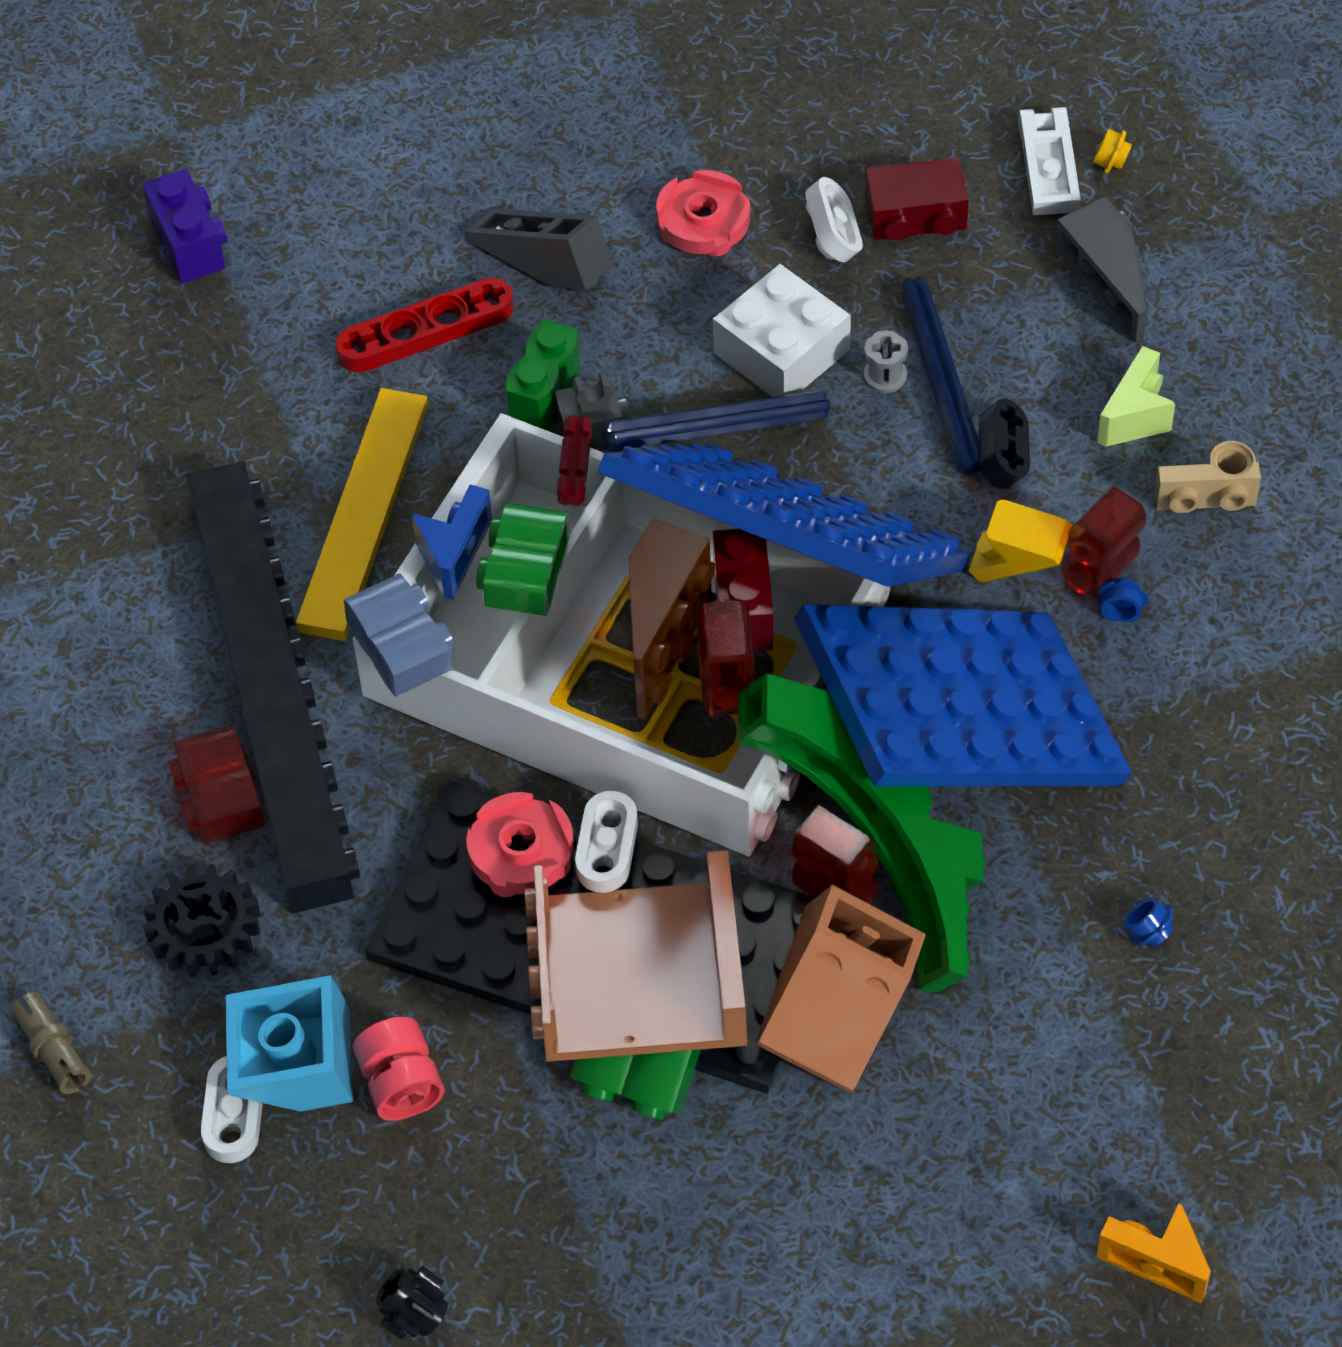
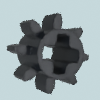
[376,1266,448,1340]

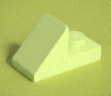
[1097,346,1175,446]

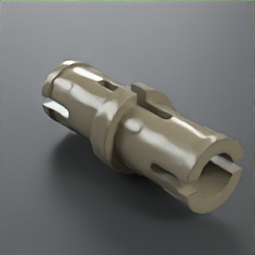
[10,992,92,1094]

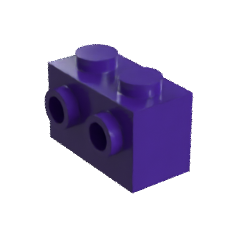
[142,168,228,284]

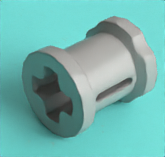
[864,330,908,393]

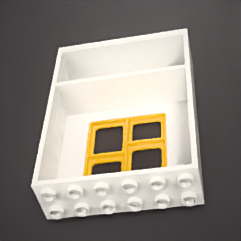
[353,413,890,857]

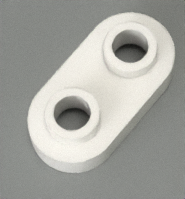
[805,177,863,262]
[575,791,638,893]
[201,1056,263,1163]

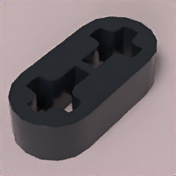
[979,398,1030,489]

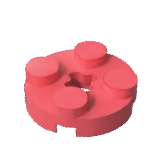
[656,170,751,256]
[466,792,574,897]

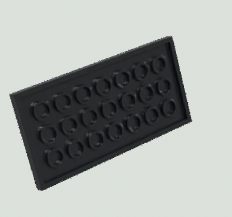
[365,780,816,1094]

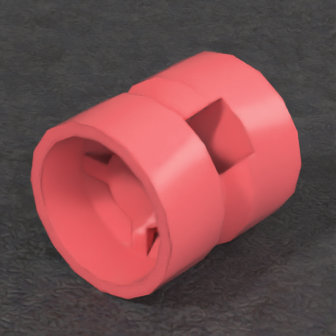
[352,1017,445,1121]

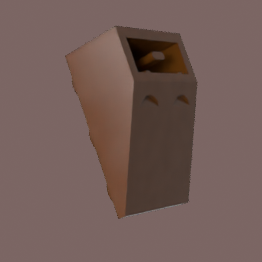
[629,518,716,720]

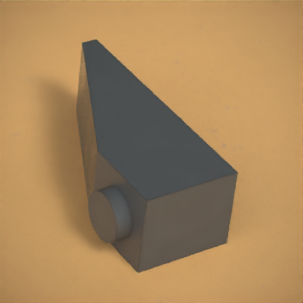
[1055,196,1147,343]
[464,208,614,292]

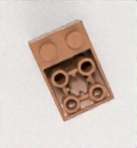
[755,885,926,1093]

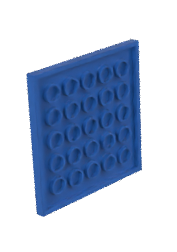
[597,442,972,587]

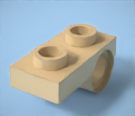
[1154,441,1261,513]

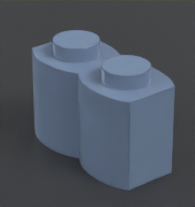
[344,573,455,697]

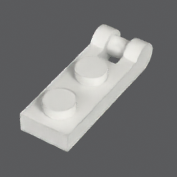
[1018,107,1081,215]

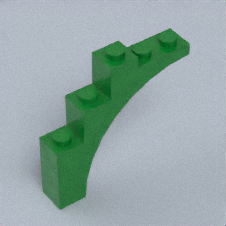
[737,673,985,993]

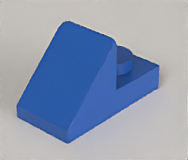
[412,484,493,600]

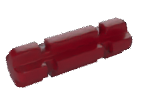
[556,415,592,507]

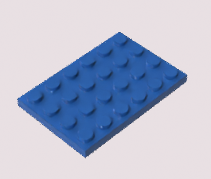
[794,604,1132,786]

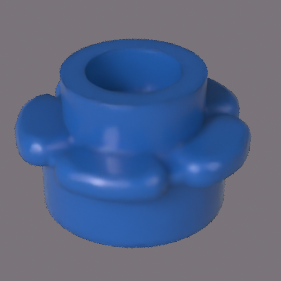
[1098,577,1148,623]
[1124,897,1173,947]

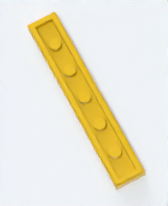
[296,388,429,642]

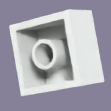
[713,264,851,397]

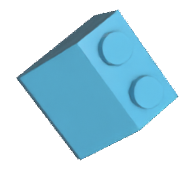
[226,975,353,1112]

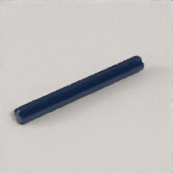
[902,276,981,474]
[602,390,830,451]

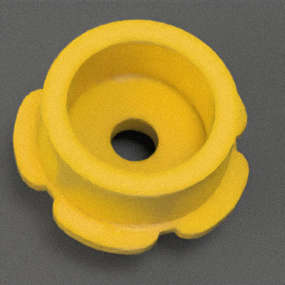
[1093,128,1132,174]

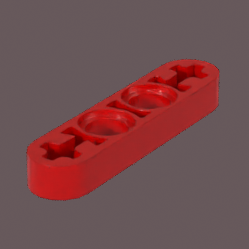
[336,278,514,372]

